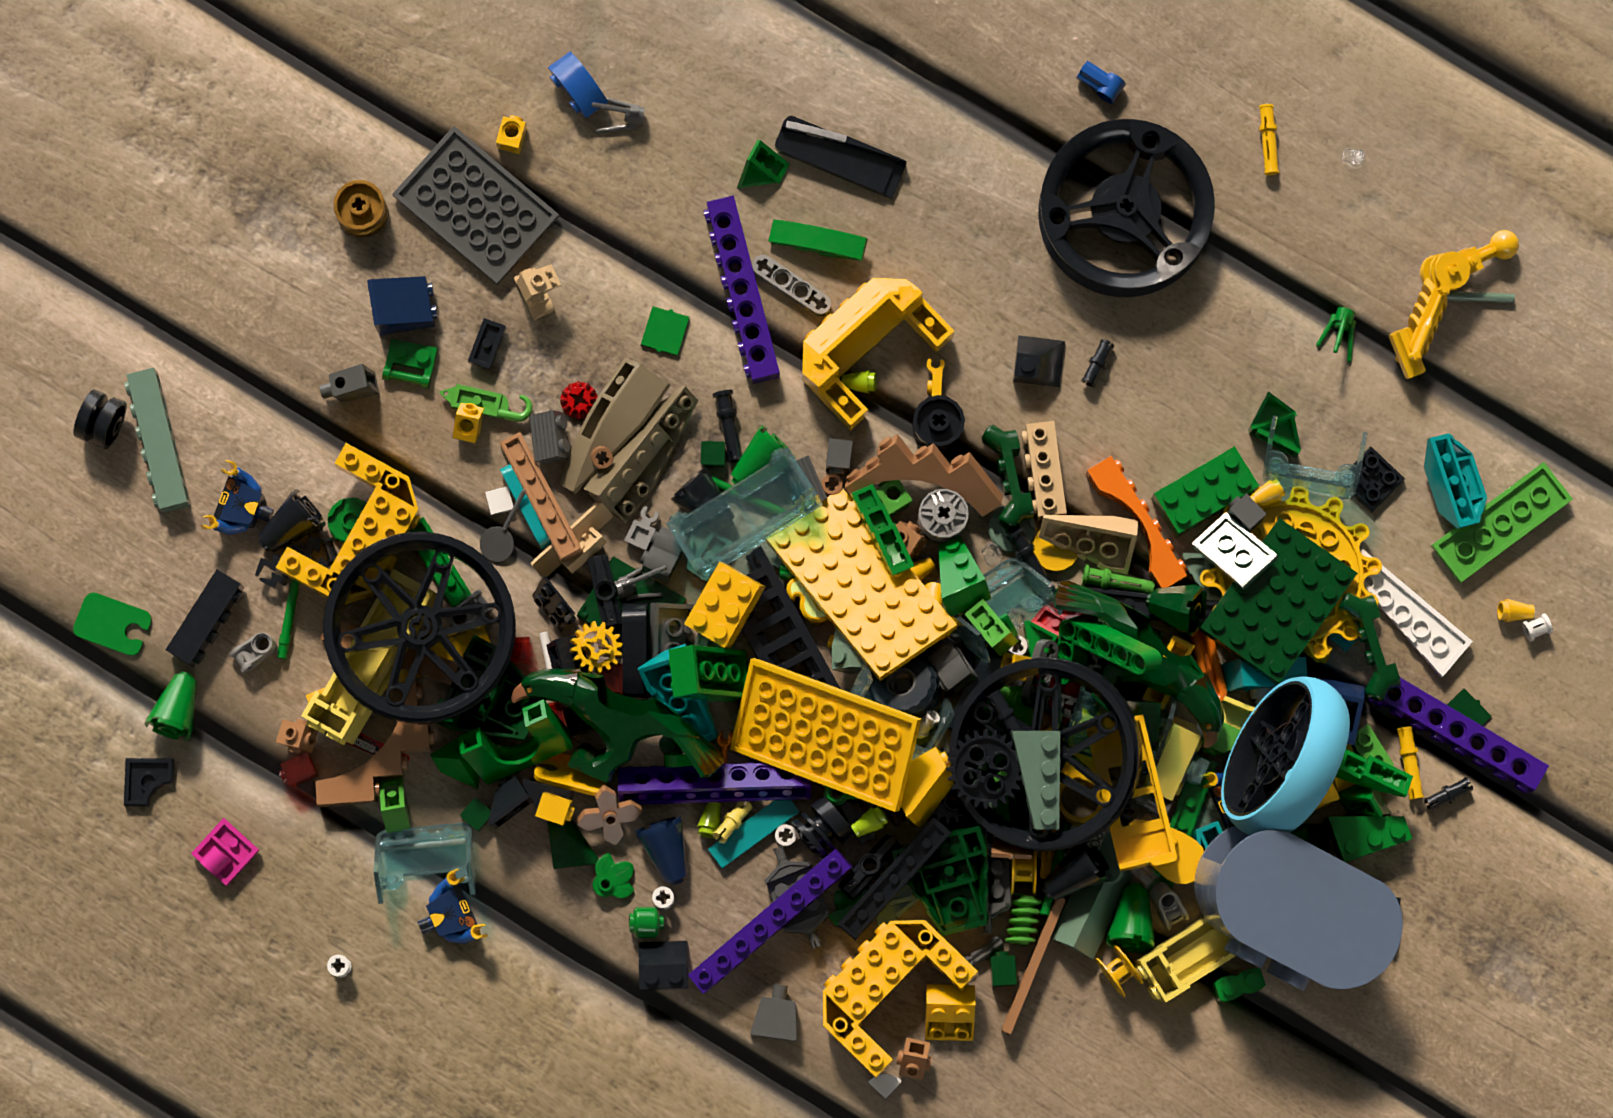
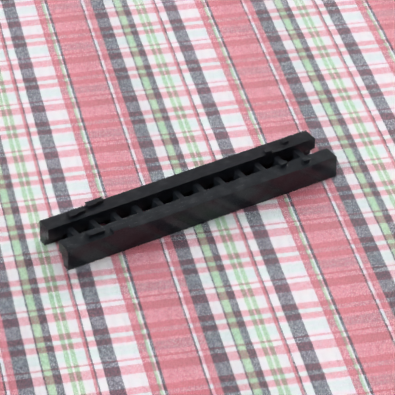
[711,546,909,846]

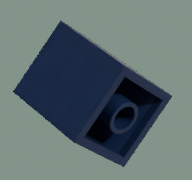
[367,276,438,336]
[1317,677,1364,745]

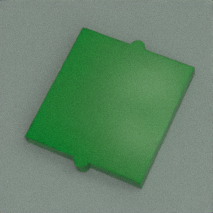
[641,306,690,356]

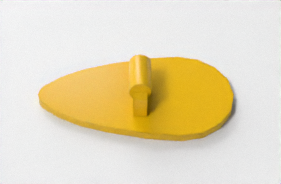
[1130,820,1204,884]

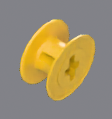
[1011,850,1037,894]
[1095,945,1144,998]

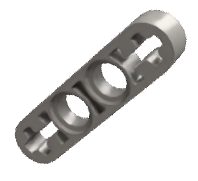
[752,255,831,316]

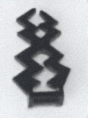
[255,536,337,588]

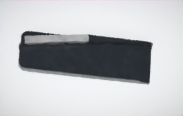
[775,116,907,200]

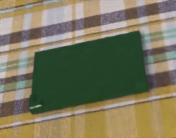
[577,556,686,658]

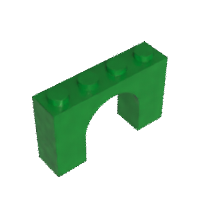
[458,699,573,785]

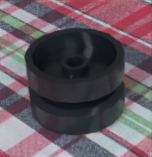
[73,389,127,450]
[912,395,965,452]

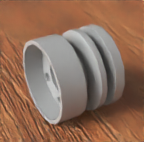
[918,489,969,544]

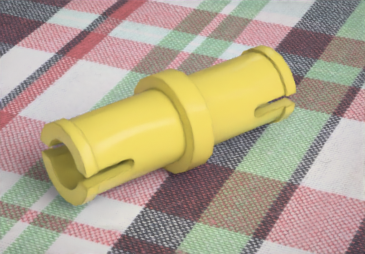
[713,801,752,843]

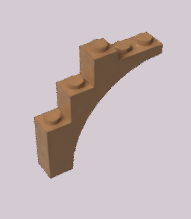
[845,434,1003,517]
[315,678,435,807]

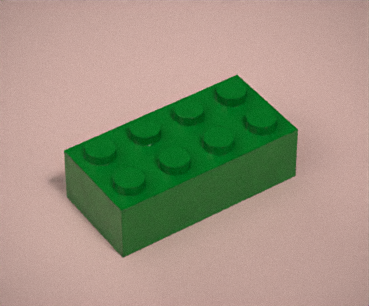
[1151,446,1259,538]
[669,645,748,702]

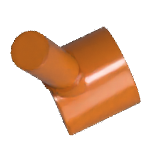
[717,730,733,764]

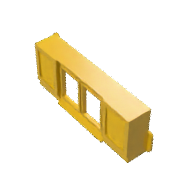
[1086,714,1177,872]

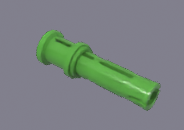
[1081,564,1155,594]

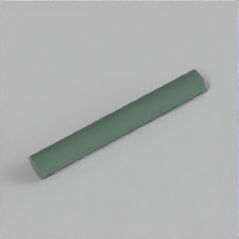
[1447,291,1515,303]

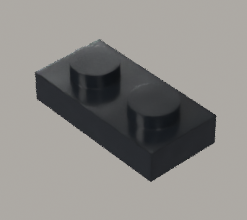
[468,318,507,371]

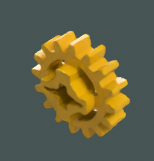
[570,621,622,674]

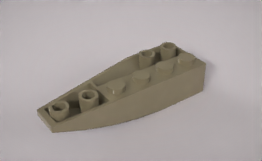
[558,357,670,494]
[584,385,699,523]

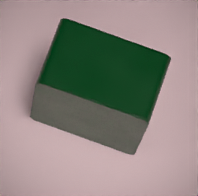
[700,441,725,468]
[460,798,491,832]

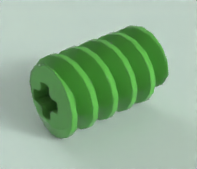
[1005,894,1042,946]

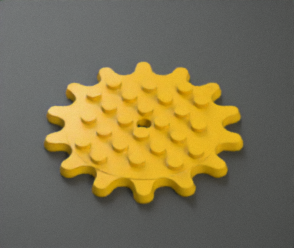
[1200,484,1382,659]

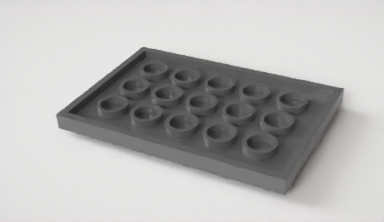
[392,126,559,286]

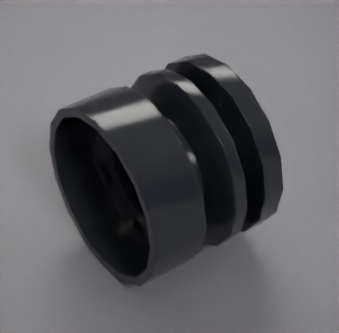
[792,795,855,859]

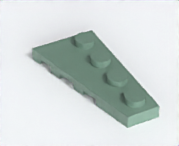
[1010,731,1060,829]

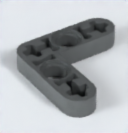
[1021,639,1083,719]

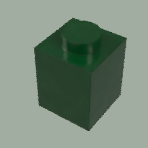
[990,951,1017,987]

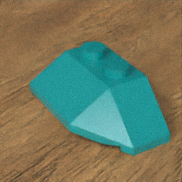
[1424,433,1487,529]

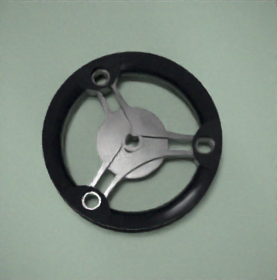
[1038,119,1215,297]

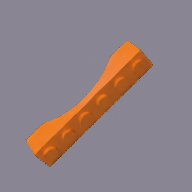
[1085,456,1188,588]

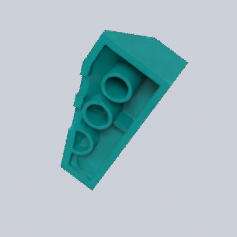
[638,644,718,741]

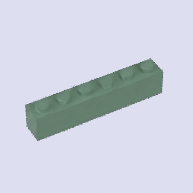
[124,367,191,513]

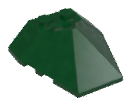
[436,635,546,740]
[891,825,989,936]

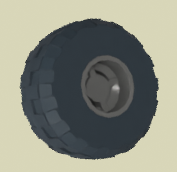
[868,654,942,719]

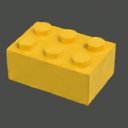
[684,562,765,649]

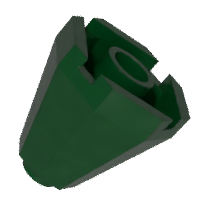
[1146,585,1207,637]

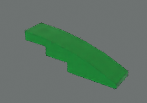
[768,219,868,261]
[851,484,914,576]
[1335,749,1413,798]

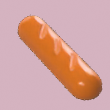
[1190,625,1228,702]

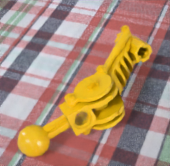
[1388,230,1519,379]

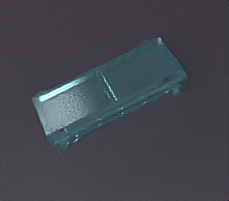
[666,447,823,580]

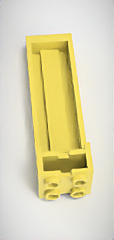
[301,569,437,745]
[1134,917,1235,1003]

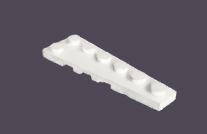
[1360,549,1473,678]

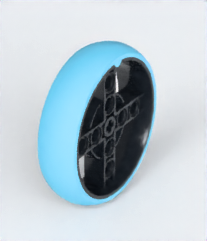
[1221,677,1350,835]

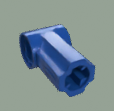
[1076,60,1126,104]

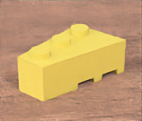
[1143,714,1203,801]

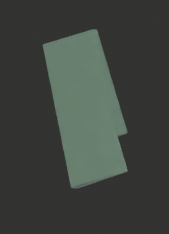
[1050,870,1134,959]

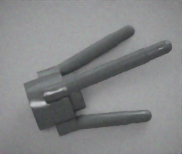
[592,97,645,133]
[614,566,667,602]

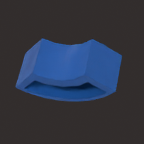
[548,51,608,118]

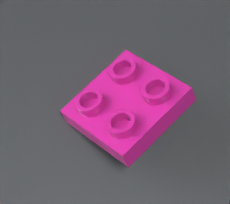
[191,818,260,886]

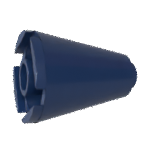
[635,816,687,886]

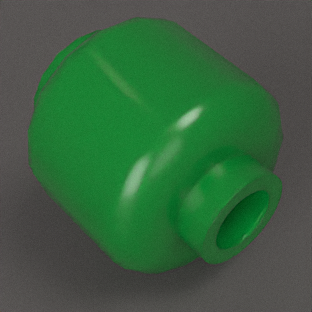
[629,907,664,938]

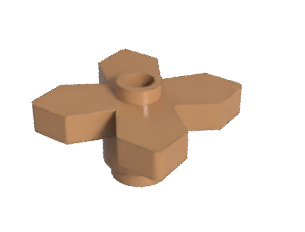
[576,785,642,845]

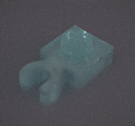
[1186,758,1210,785]

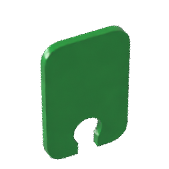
[73,592,152,656]

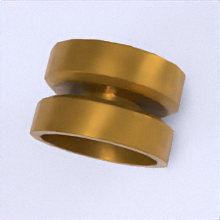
[334,180,388,237]

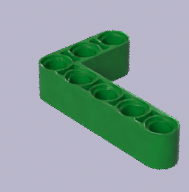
[1057,615,1162,685]

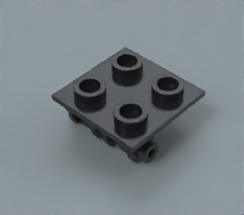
[532,576,577,632]

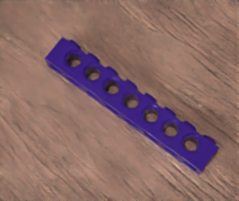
[703,195,780,384]
[1368,677,1549,793]
[618,762,811,804]
[688,849,853,994]

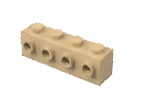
[1021,421,1067,521]

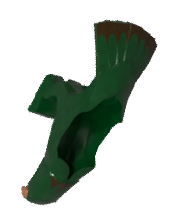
[1053,581,1224,748]
[511,668,725,783]

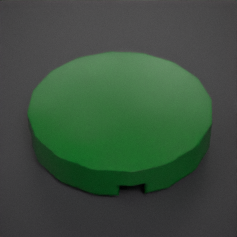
[327,497,367,543]

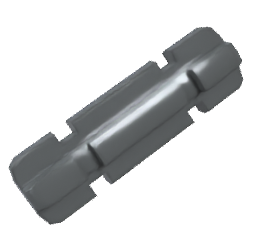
[965,936,1004,967]

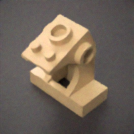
[514,264,562,321]

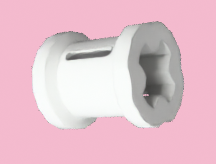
[1522,613,1553,642]
[652,887,675,910]
[327,955,352,978]

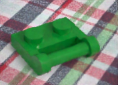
[382,339,438,389]

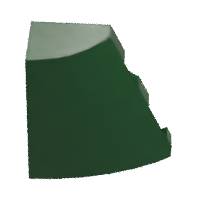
[547,819,599,870]

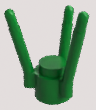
[1316,307,1356,362]

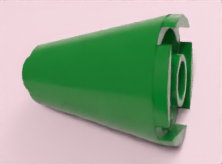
[731,425,796,490]
[145,671,197,741]
[1106,883,1155,953]

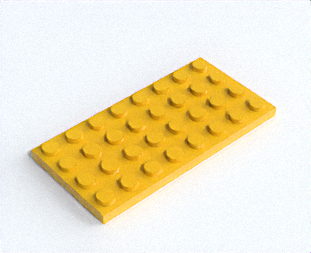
[766,487,957,681]
[730,658,922,812]

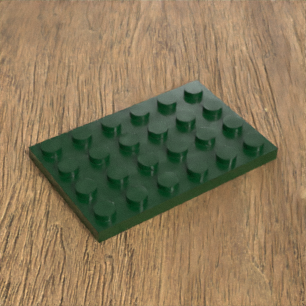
[1199,518,1358,685]

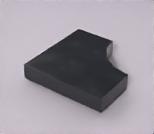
[124,758,175,807]

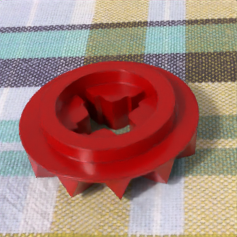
[560,381,598,419]

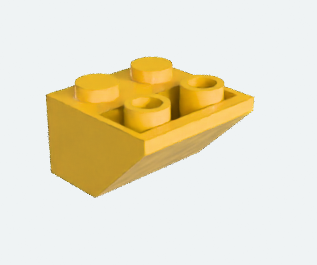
[925,984,976,1041]

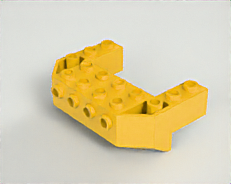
[802,278,954,431]
[276,443,421,604]
[823,920,978,1079]

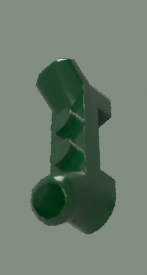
[981,425,1034,531]
[1338,593,1401,701]

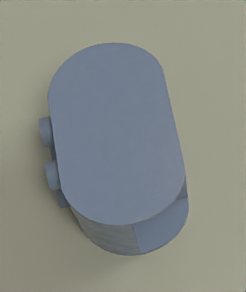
[1194,826,1403,991]

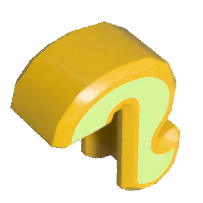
[787,578,830,625]

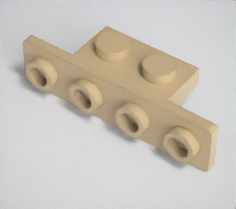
[531,501,613,578]

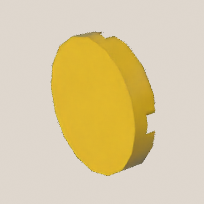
[1033,531,1078,572]

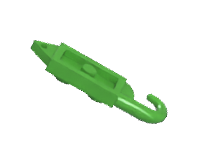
[439,384,533,422]

